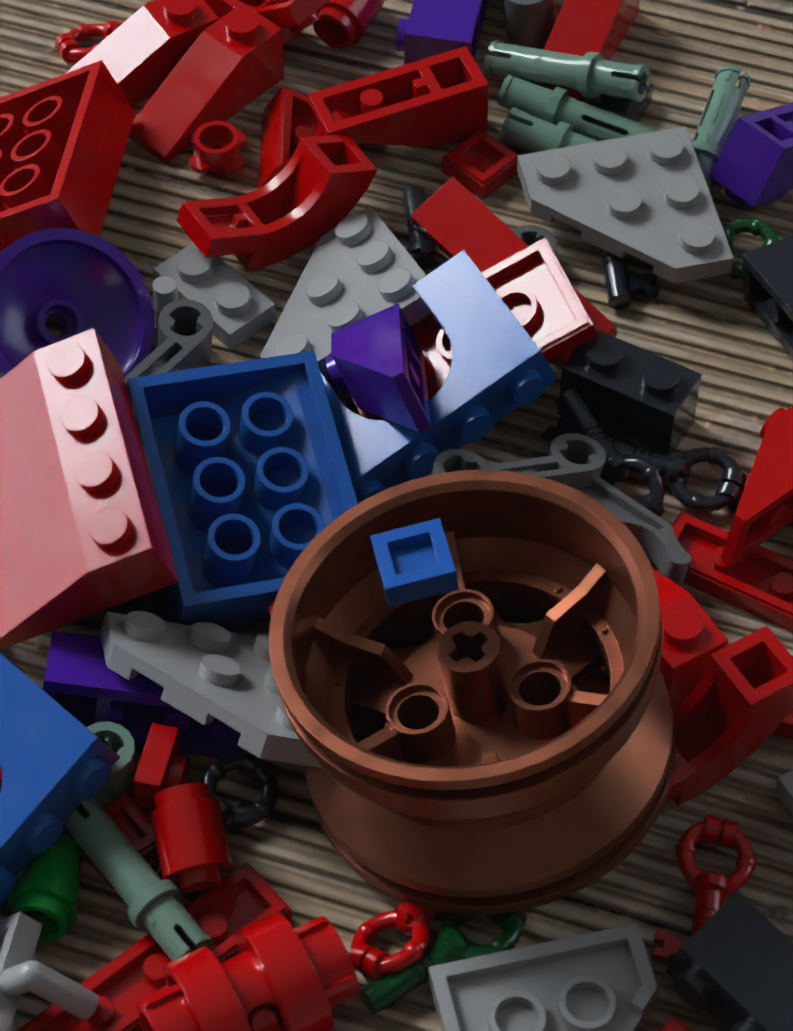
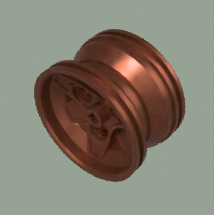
[269,469,675,915]

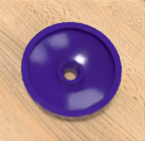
[0,228,155,378]

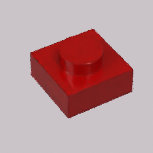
[133,723,191,818]

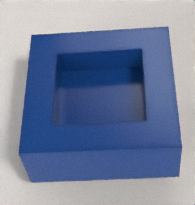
[370,518,459,607]

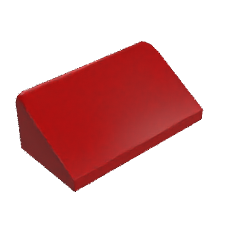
[257,85,325,188]

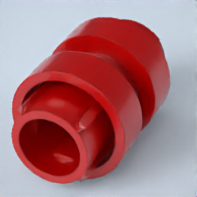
[136,912,360,1031]

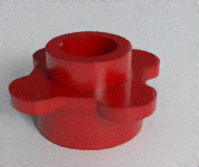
[189,121,246,173]

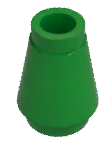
[8,833,84,942]

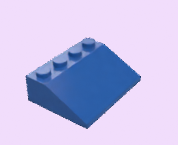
[127,351,358,632]

